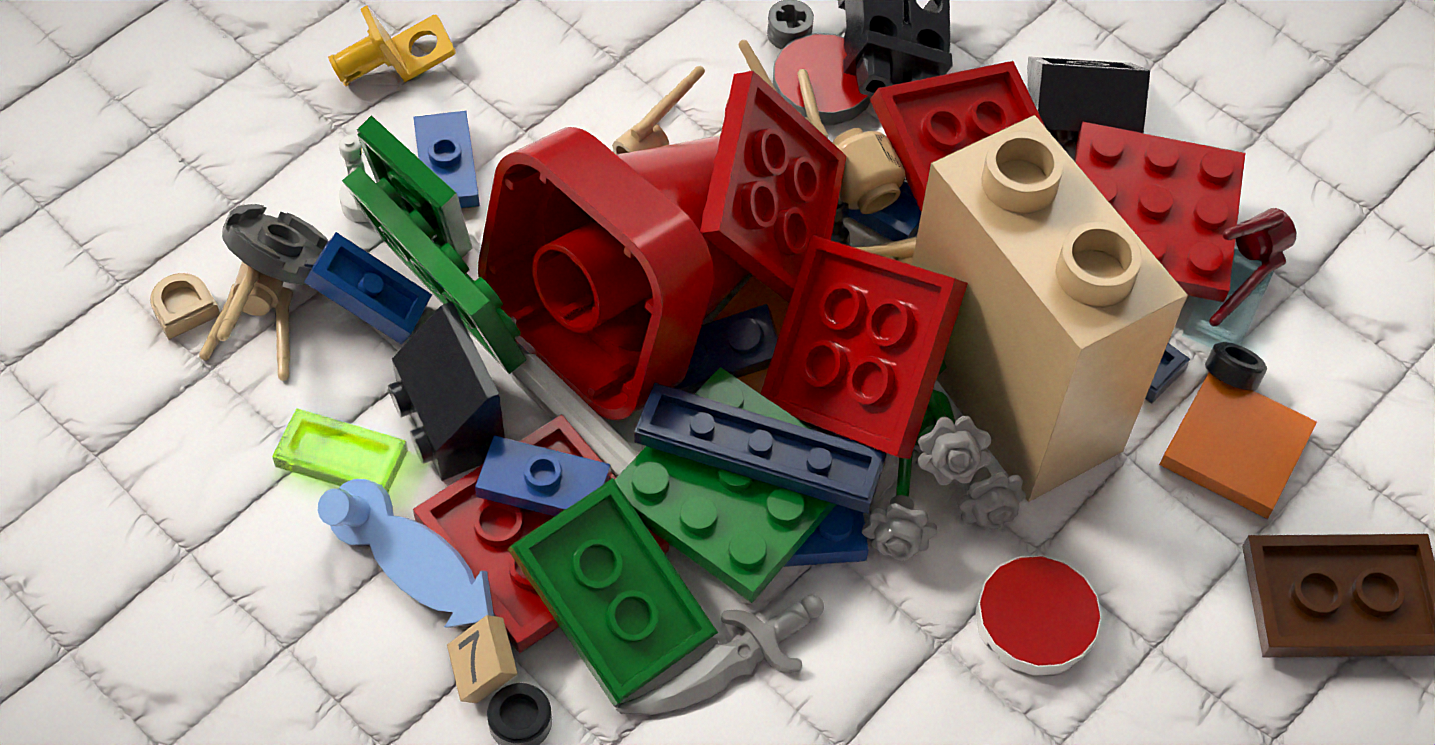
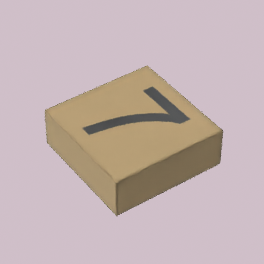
[447,615,518,703]

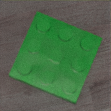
[615,367,837,603]

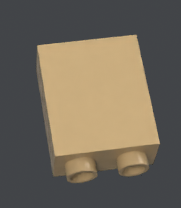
[912,115,1187,502]

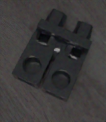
[838,0,953,96]

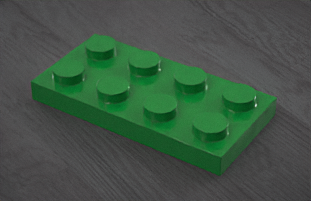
[341,166,527,374]

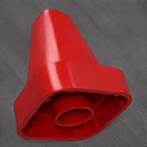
[478,127,749,420]

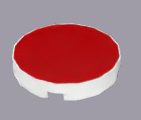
[975,555,1102,676]

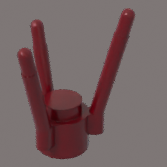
[1209,208,1297,327]

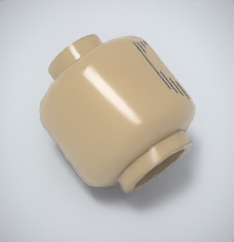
[832,128,905,214]

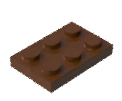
[1242,534,1435,658]

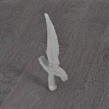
[616,594,824,715]

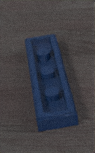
[634,383,887,514]

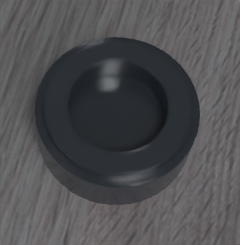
[1205,342,1267,390]
[487,683,552,745]

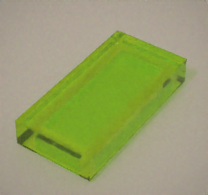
[272,408,408,493]

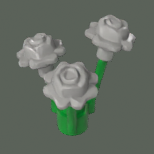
[862,389,1026,561]

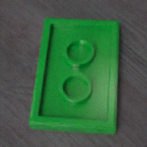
[357,115,472,258]
[508,478,718,706]

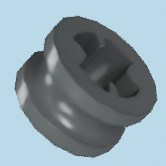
[767,0,814,49]

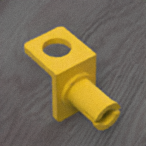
[328,5,456,86]

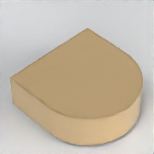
[150,273,220,340]

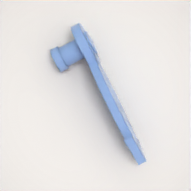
[317,479,494,628]

